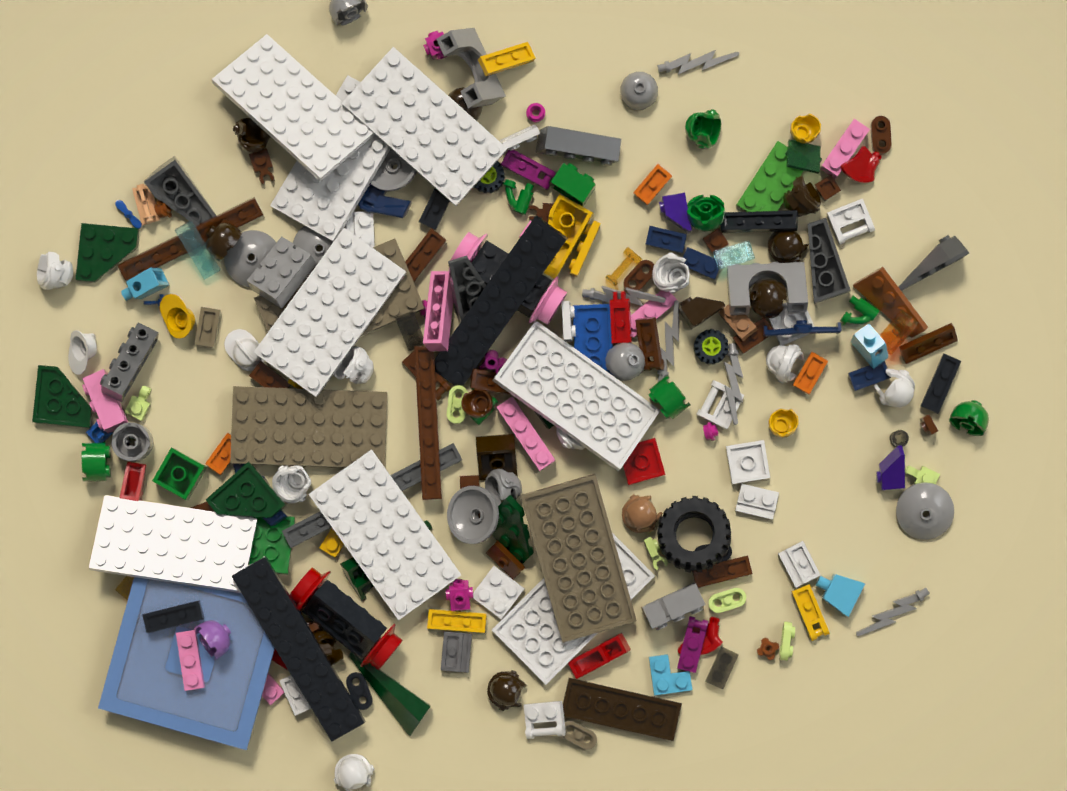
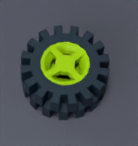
[474,161,505,194]
[694,329,729,364]

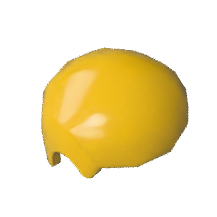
[790,114,821,144]
[768,408,799,438]

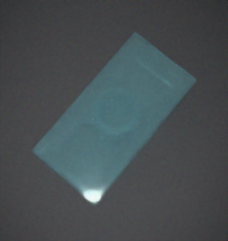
[713,241,755,270]

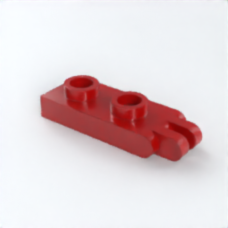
[610,291,632,344]

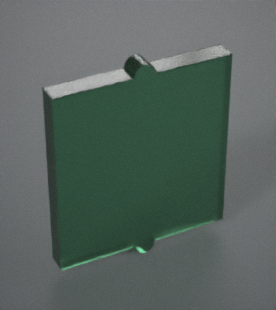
[785,139,822,174]

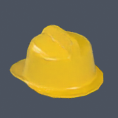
[160,294,195,339]

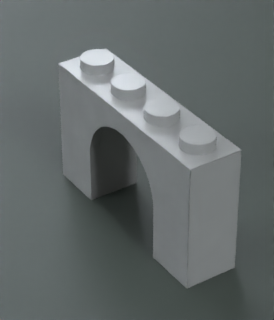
[436,28,506,108]
[727,261,808,315]

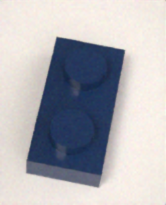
[645,226,687,254]
[683,247,722,280]
[848,361,891,391]

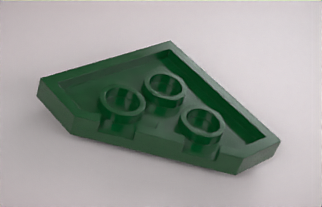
[75,223,139,282]
[32,365,92,428]
[206,461,286,518]
[492,495,534,564]

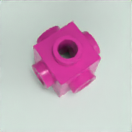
[423,31,447,60]
[446,579,473,611]

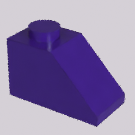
[659,193,692,233]
[876,445,905,490]

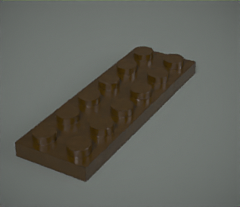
[563,678,682,741]

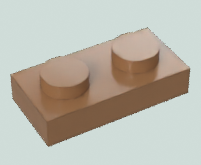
[718,304,758,341]

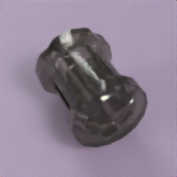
[889,430,909,447]

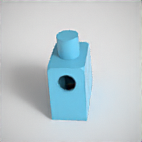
[121,267,170,301]
[851,324,888,369]
[815,574,865,617]

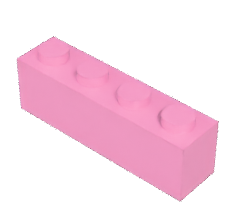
[423,271,453,351]
[496,397,555,472]

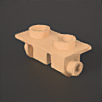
[132,184,161,225]

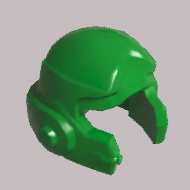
[685,109,722,149]

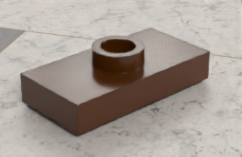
[486,540,525,579]

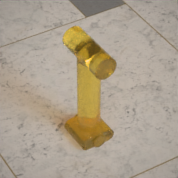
[605,247,642,286]

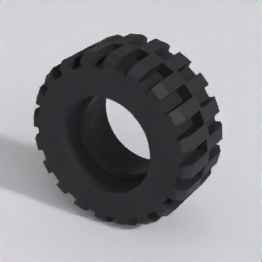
[657,496,731,573]

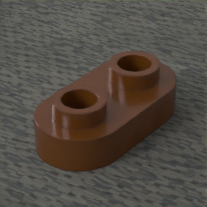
[871,116,892,155]
[623,260,654,291]

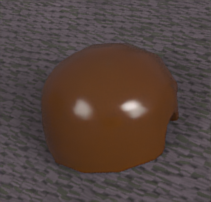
[461,389,493,418]

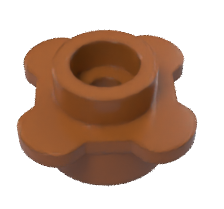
[154,200,172,218]
[757,638,779,660]

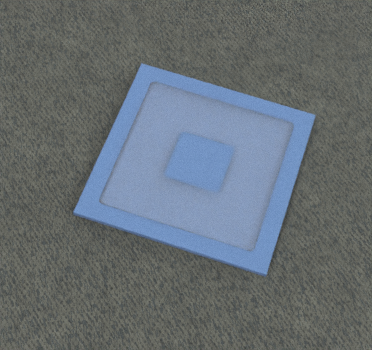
[98,577,275,750]

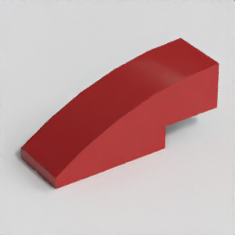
[120,461,146,501]
[568,633,631,679]

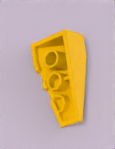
[544,194,594,279]

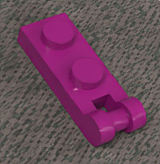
[501,150,556,190]
[677,616,709,673]

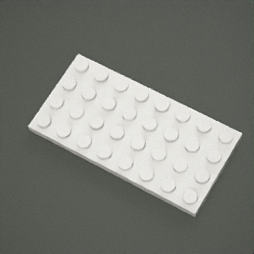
[212,34,375,181]
[342,47,508,206]
[270,76,391,242]
[254,228,407,397]
[492,321,660,471]
[309,449,461,620]
[89,495,257,593]
[492,533,655,685]

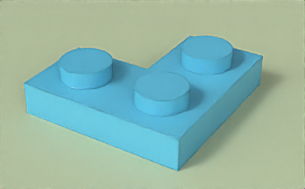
[649,654,692,695]

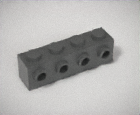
[100,322,159,402]

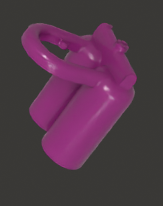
[478,349,507,374]

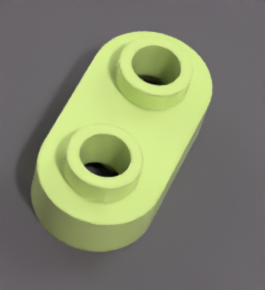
[447,385,468,424]
[708,588,746,613]
[779,621,795,661]

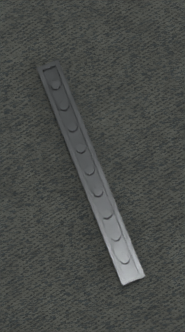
[282,443,462,548]

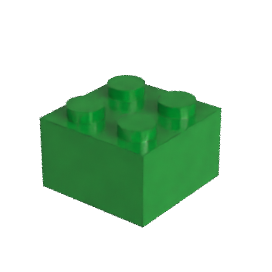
[551,163,596,207]
[152,447,207,500]

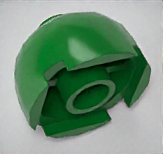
[687,195,725,232]
[949,400,989,436]

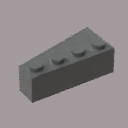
[536,126,621,166]
[808,218,851,304]

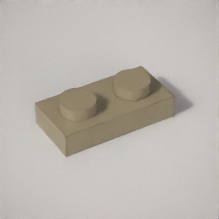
[195,307,221,348]

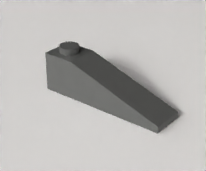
[144,156,217,226]
[898,235,969,291]
[448,256,486,323]

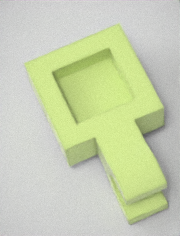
[125,386,152,421]
[905,466,940,484]
[644,537,668,570]

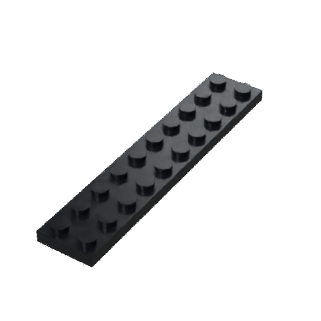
[434,215,568,386]
[232,556,366,742]

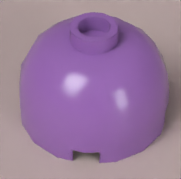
[194,620,231,660]

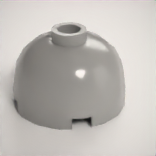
[329,0,368,26]
[620,71,658,110]
[606,343,645,381]

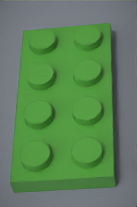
[736,141,810,212]

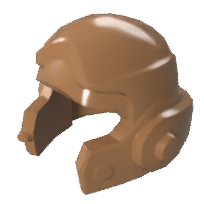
[622,494,663,533]

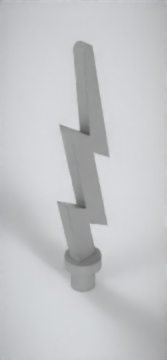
[657,50,739,74]
[582,286,666,306]
[657,300,679,382]
[724,343,743,425]
[856,588,930,636]

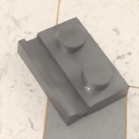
[441,631,472,673]

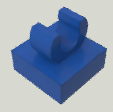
[86,422,113,443]

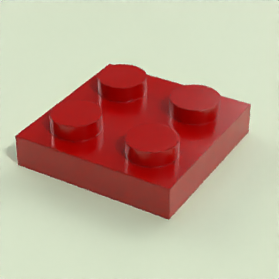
[623,438,666,485]

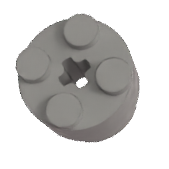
[112,423,154,462]

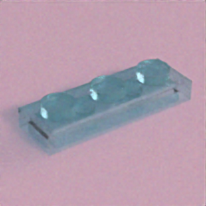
[175,220,221,280]

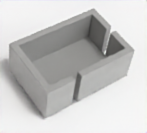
[247,236,316,309]
[642,583,705,630]

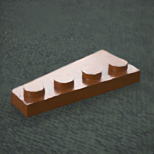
[853,267,928,338]

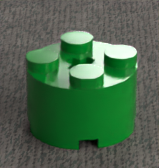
[648,375,691,419]
[82,443,111,481]

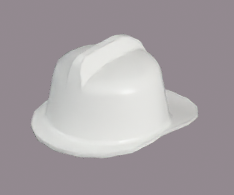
[224,329,264,371]
[68,330,97,375]

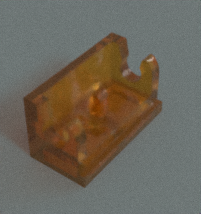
[880,309,918,355]

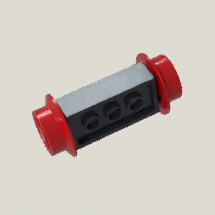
[290,567,403,671]

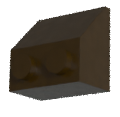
[679,296,725,330]
[476,434,518,480]

